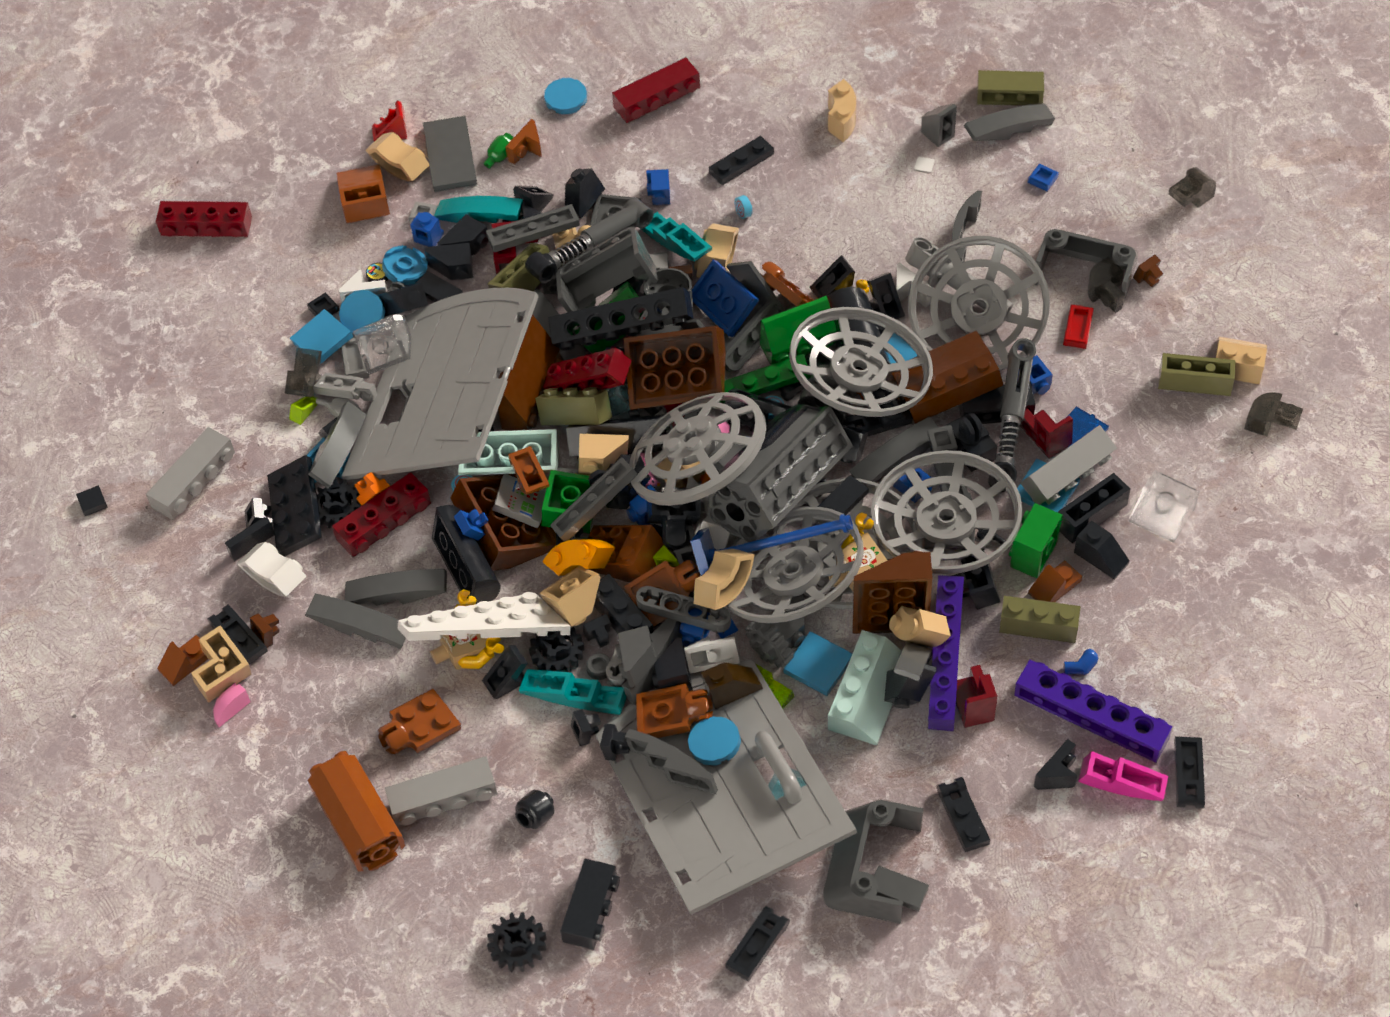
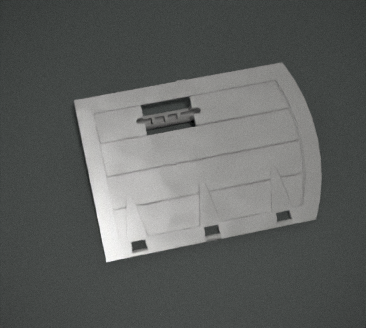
[341,288,539,480]
[595,660,857,915]

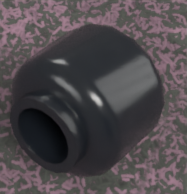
[515,789,554,829]

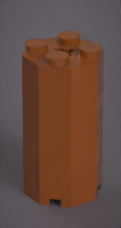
[308,751,405,871]

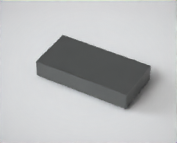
[874,865,929,912]

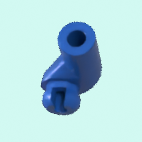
[1063,649,1098,674]

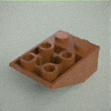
[336,164,390,224]
[587,525,664,583]

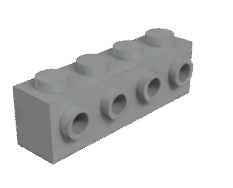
[1020,425,1117,505]
[146,427,235,520]
[385,756,498,826]

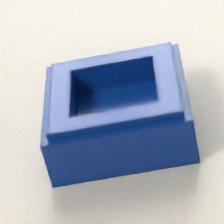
[1028,164,1059,192]

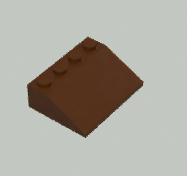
[498,315,563,431]
[624,326,726,410]
[891,330,1004,424]
[450,474,556,571]
[852,551,933,634]

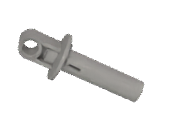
[905,237,1013,312]

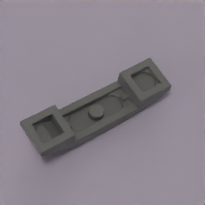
[952,190,982,263]
[927,425,972,500]
[894,641,933,681]

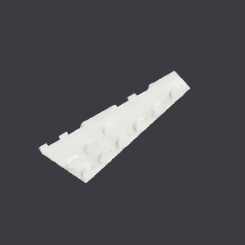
[398,592,571,641]

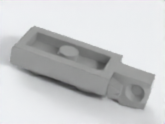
[313,373,378,401]

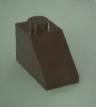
[701,662,763,709]

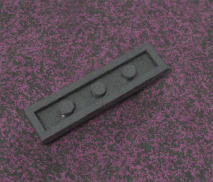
[486,204,580,252]
[550,457,638,542]

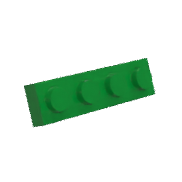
[719,354,810,404]

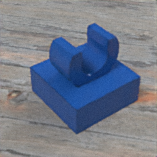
[454,509,488,541]

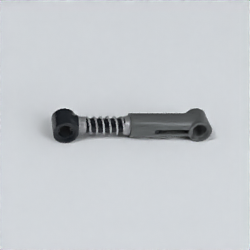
[525,198,654,283]
[988,338,1036,492]

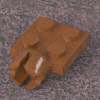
[760,261,814,307]
[624,560,700,628]
[636,684,713,738]
[378,688,461,755]

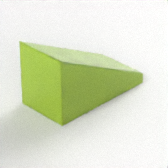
[289,394,318,425]
[653,545,679,567]

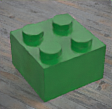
[541,470,593,534]
[1008,503,1062,579]

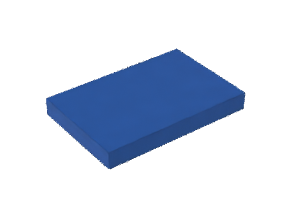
[692,260,759,337]

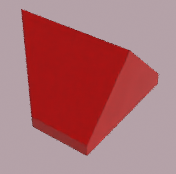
[372,100,408,142]

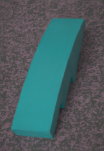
[434,196,523,223]
[641,212,712,262]
[519,669,627,715]

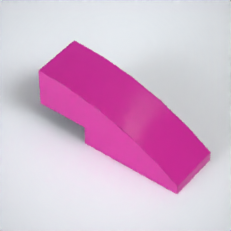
[1078,751,1168,801]

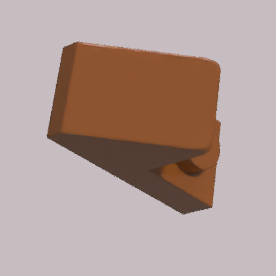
[506,119,542,165]
[508,446,550,495]
[1028,560,1083,602]
[157,635,208,686]

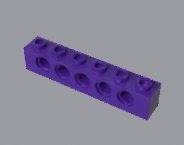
[928,575,964,731]
[1014,659,1173,763]

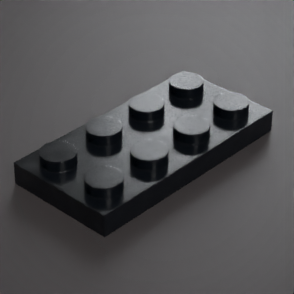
[267,455,322,557]

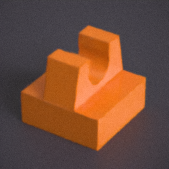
[355,472,390,506]

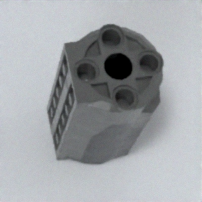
[708,405,853,542]

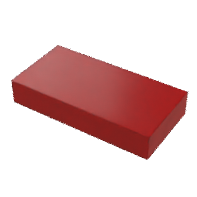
[1063,304,1094,349]

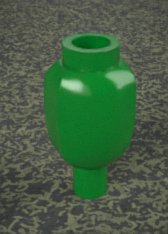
[483,132,514,169]

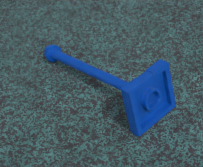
[690,514,853,576]

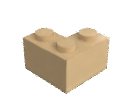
[191,626,251,703]

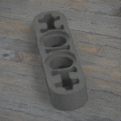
[636,586,731,632]

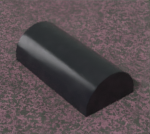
[827,287,891,370]
[432,505,501,604]

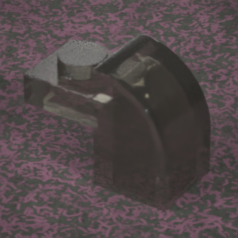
[1168,167,1216,208]
[1087,257,1125,313]
[285,348,322,397]
[1244,392,1303,437]

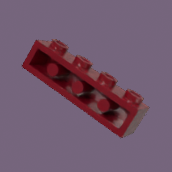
[612,57,700,123]
[156,201,252,237]
[543,348,632,391]
[332,472,431,557]

